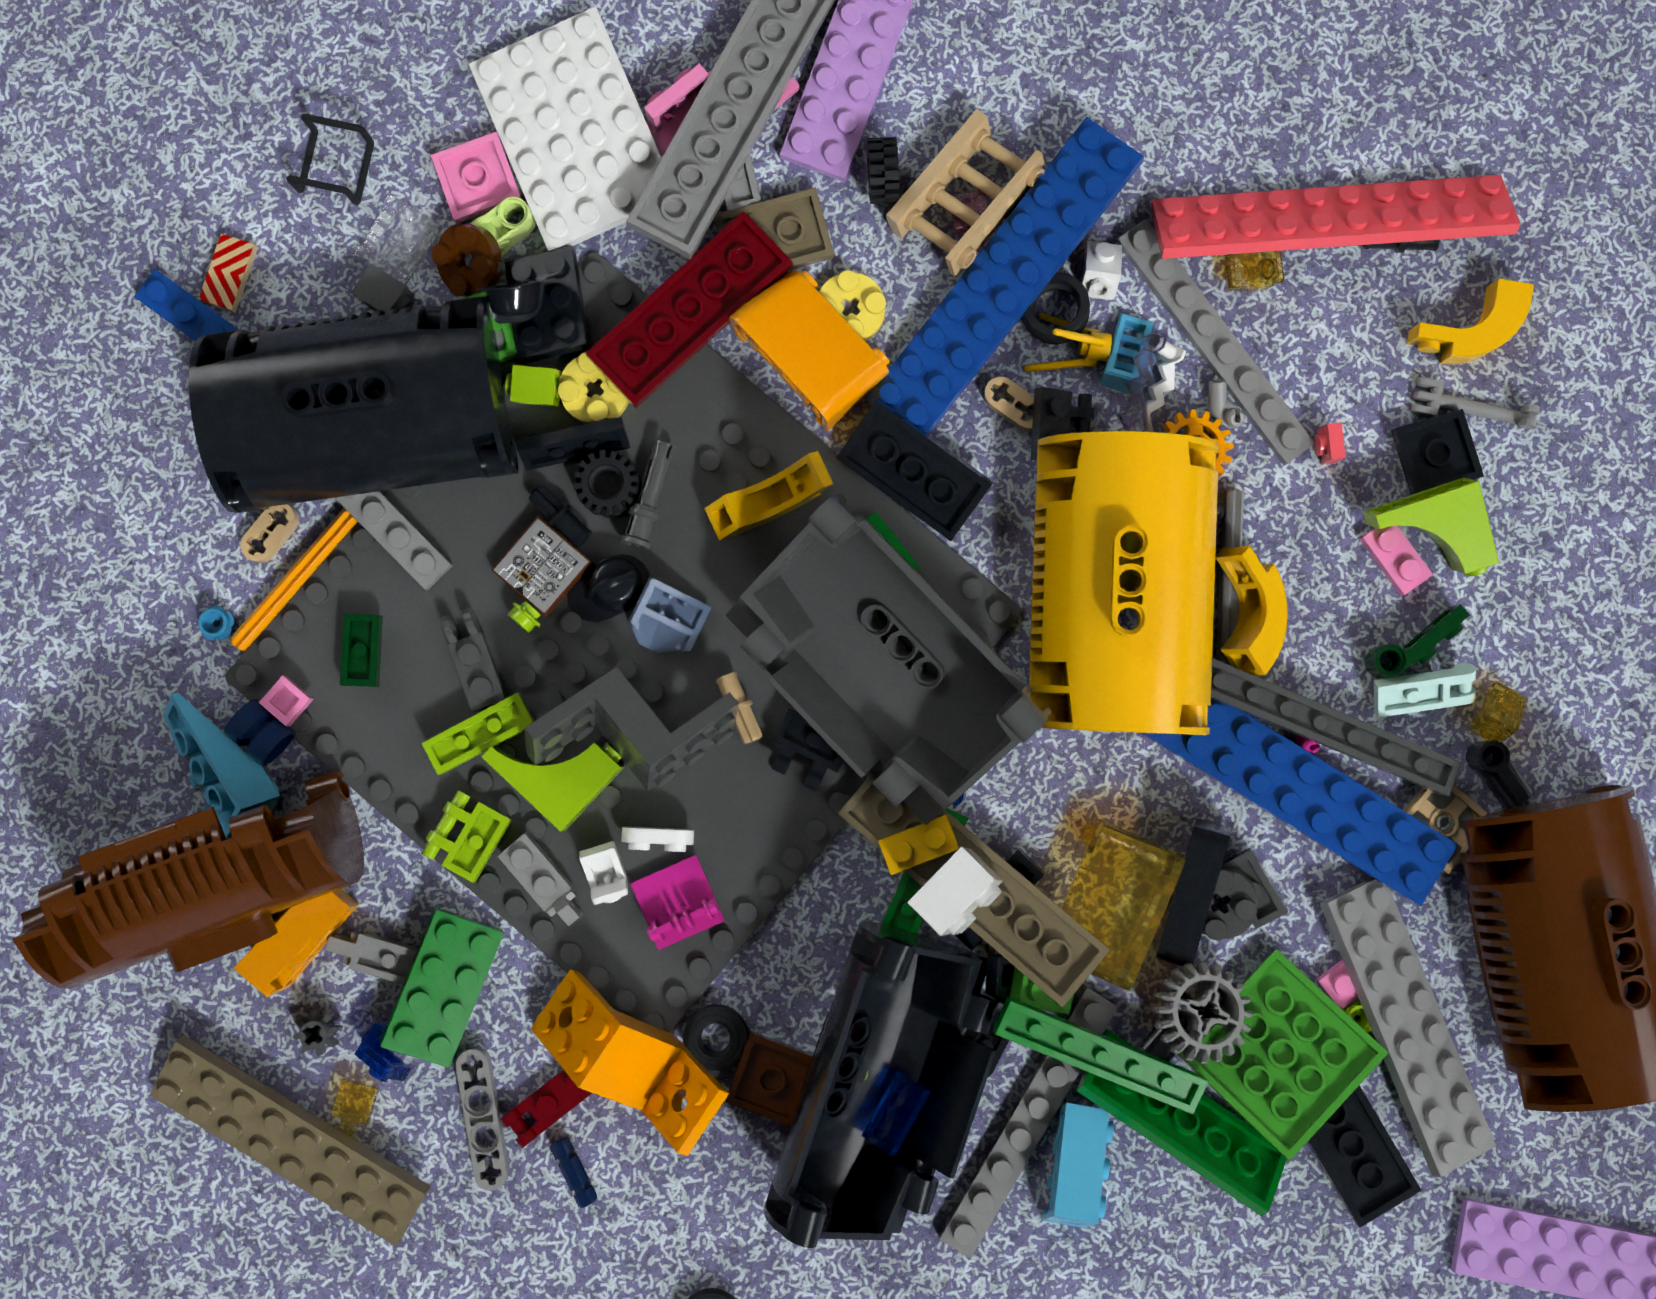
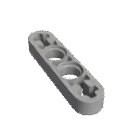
[456,1047,510,1191]

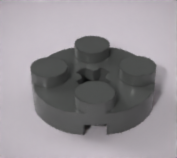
[1202,867,1258,940]

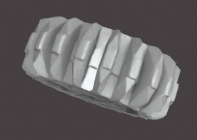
[1152,962,1254,1063]

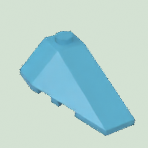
[163,693,280,839]

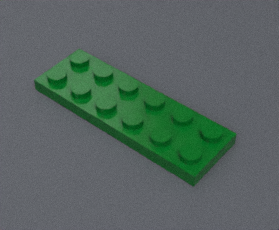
[1076,1029,1287,1216]

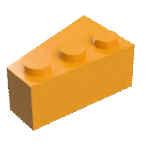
[233,889,359,997]

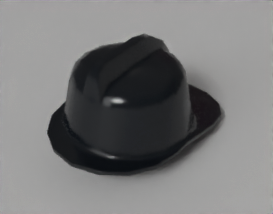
[476,271,563,324]
[567,554,650,622]

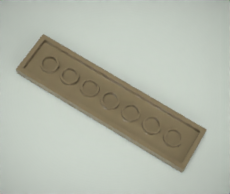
[838,777,1110,1007]
[150,1035,431,1246]

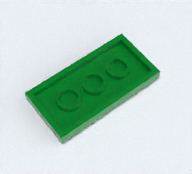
[379,907,504,1068]

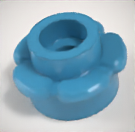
[198,606,235,641]

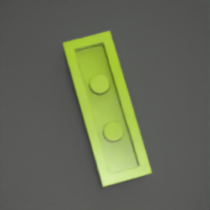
[421,692,535,775]

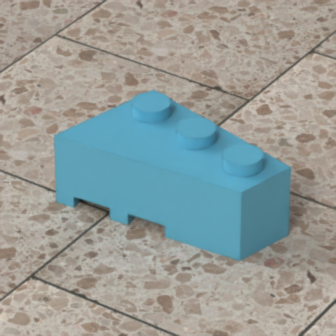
[1041,1102,1114,1228]

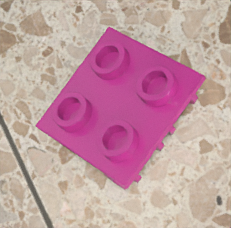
[630,855,725,950]

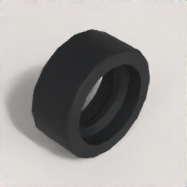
[1023,272,1090,345]

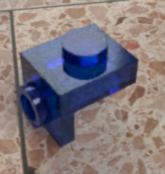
[354,1023,412,1082]

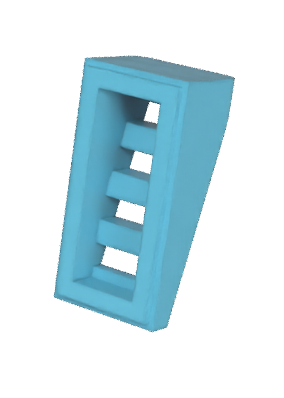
[1100,313,1154,394]

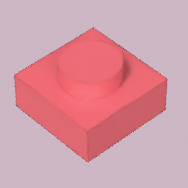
[1314,422,1346,465]

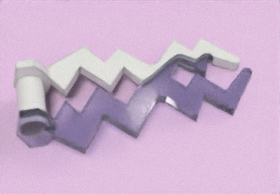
[1117,333,1186,432]

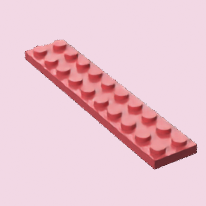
[1151,175,1521,259]

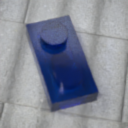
[861,1071,931,1156]

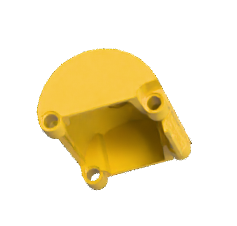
[1029,431,1219,735]

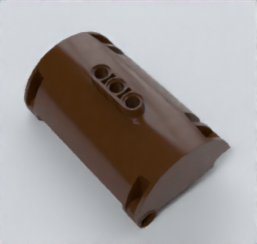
[12,769,364,989]
[1460,785,1656,1112]

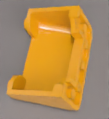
[729,269,890,432]

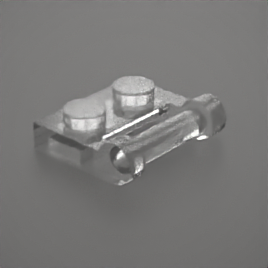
[351,194,443,286]

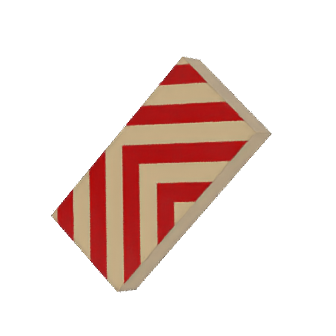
[198,234,258,313]

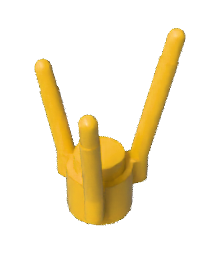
[1024,313,1112,372]

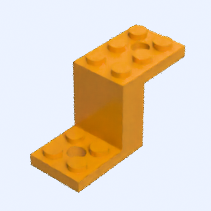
[530,969,729,1156]

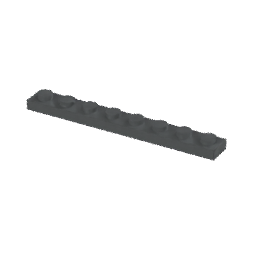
[1211,658,1462,796]

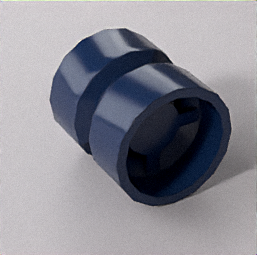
[224,699,296,767]

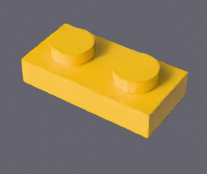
[878,815,960,876]

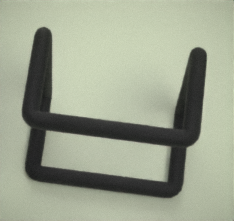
[286,114,374,206]

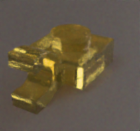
[331,1078,380,1139]

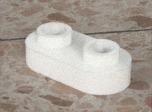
[621,826,694,852]

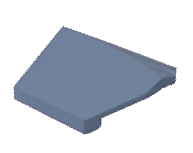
[628,577,712,653]

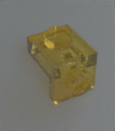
[1224,251,1285,291]
[1468,681,1528,742]

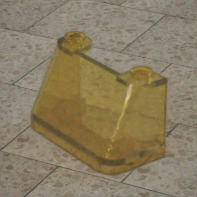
[1061,817,1185,990]

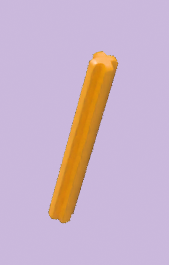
[230,509,358,652]

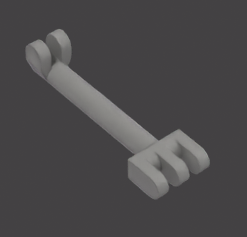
[1411,377,1540,430]

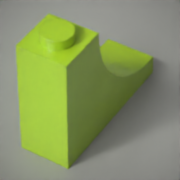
[1363,477,1499,576]
[481,742,625,832]

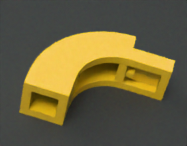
[1407,278,1534,364]
[704,451,833,541]
[1215,546,1288,676]

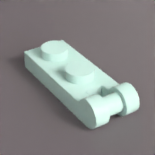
[1374,663,1476,718]

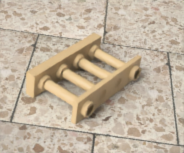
[886,109,1045,276]

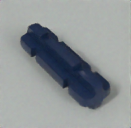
[550,1136,597,1208]

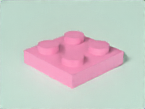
[431,131,522,224]

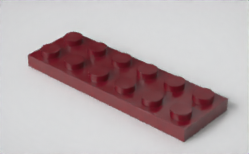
[585,211,792,408]

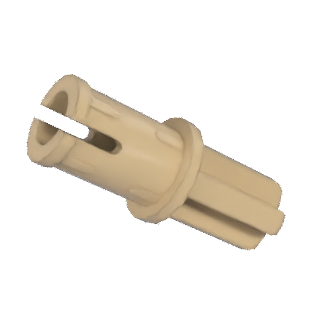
[715,672,762,744]

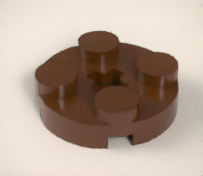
[432,224,502,296]

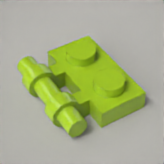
[421,790,511,883]

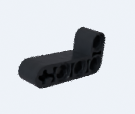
[1156,818,1232,967]

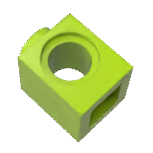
[505,365,562,407]

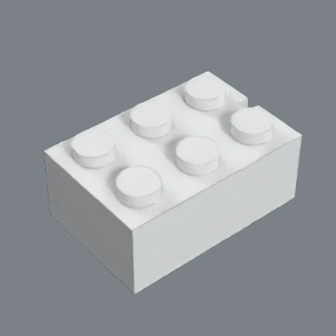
[907,847,1003,936]

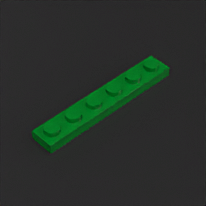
[992,996,1209,1114]

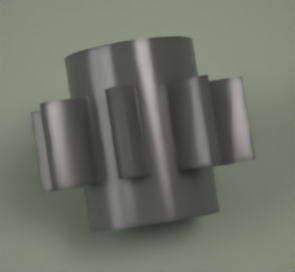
[293,1008,343,1056]

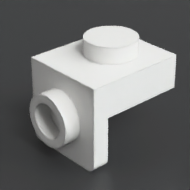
[1082,241,1122,300]
[579,841,628,905]

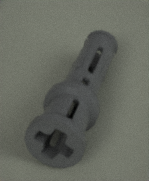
[619,440,676,550]

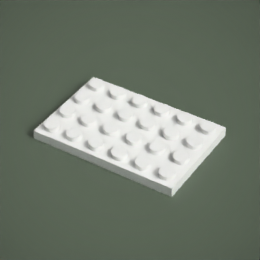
[469,6,662,252]

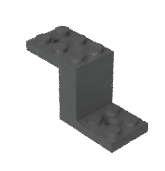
[524,666,739,791]

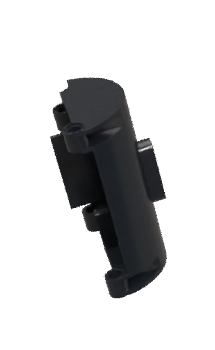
[188,296,519,514]
[763,921,999,1248]

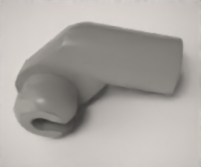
[1208,380,1245,428]

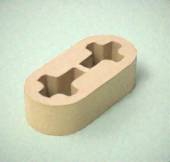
[983,376,1034,431]
[240,504,299,563]

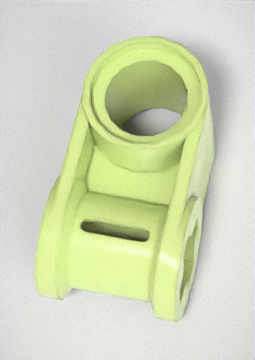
[470,197,536,256]

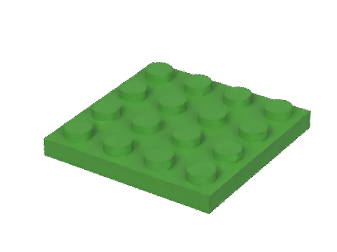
[1177,949,1389,1161]

